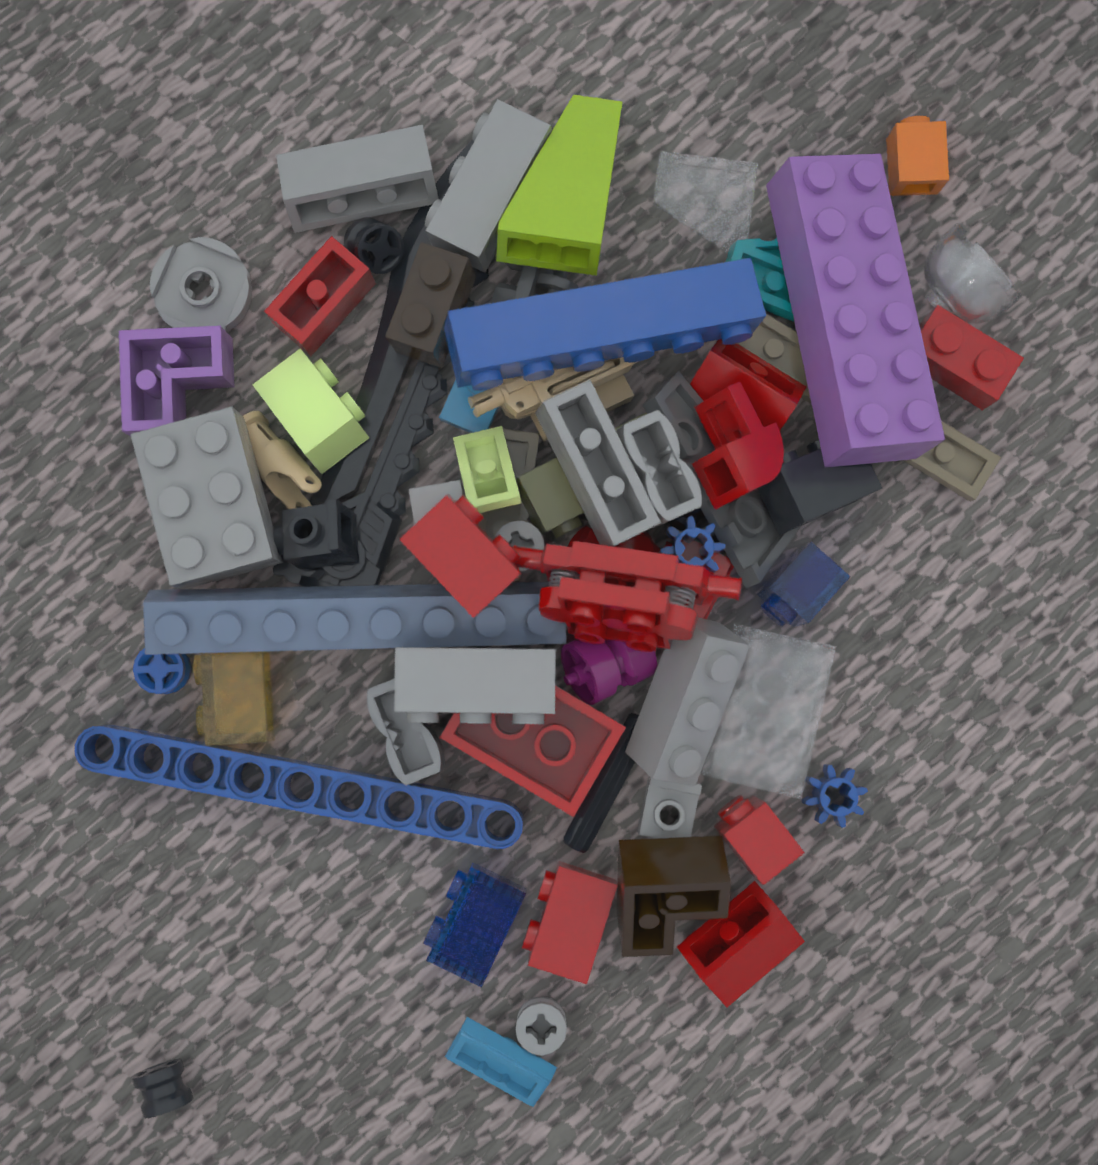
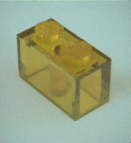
[193,651,275,746]

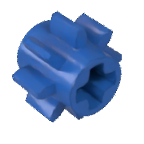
[659,516,726,573]
[802,764,868,828]

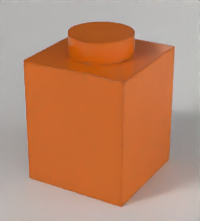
[886,116,949,196]

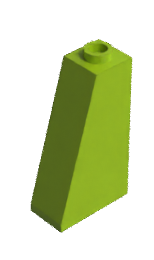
[496,95,623,276]

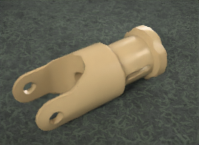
[243,411,322,509]

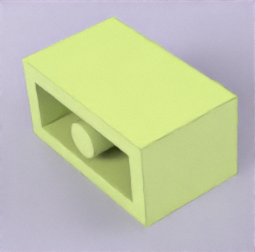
[252,348,369,474]

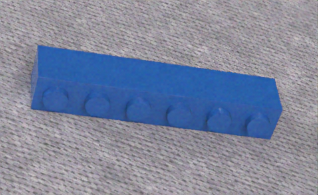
[444,258,766,391]

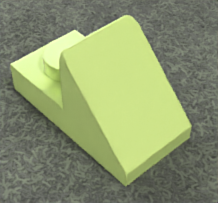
[453,426,521,513]

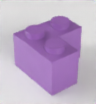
[119,325,234,437]

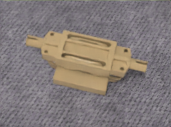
[468,357,637,441]

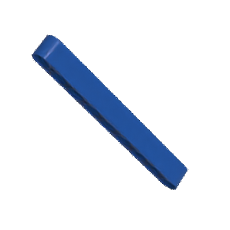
[74,725,523,849]

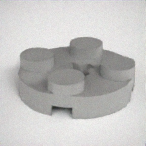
[150,237,252,333]

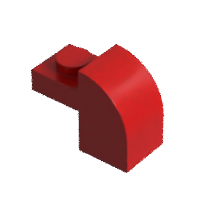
[692,382,784,510]

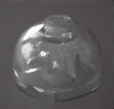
[924,223,1023,324]

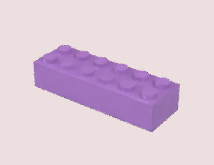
[766,154,945,468]

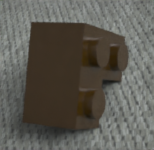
[617,836,731,957]

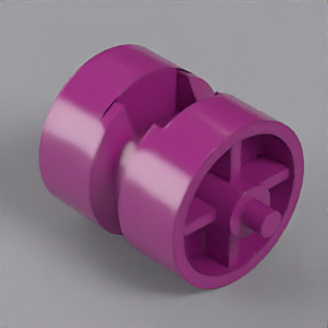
[561,639,657,705]

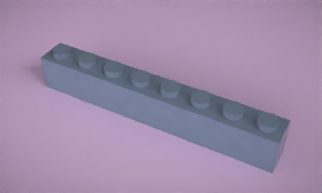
[143,582,566,655]

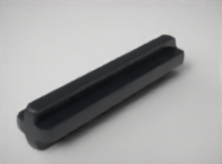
[563,713,639,853]

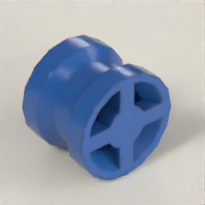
[133,648,192,694]

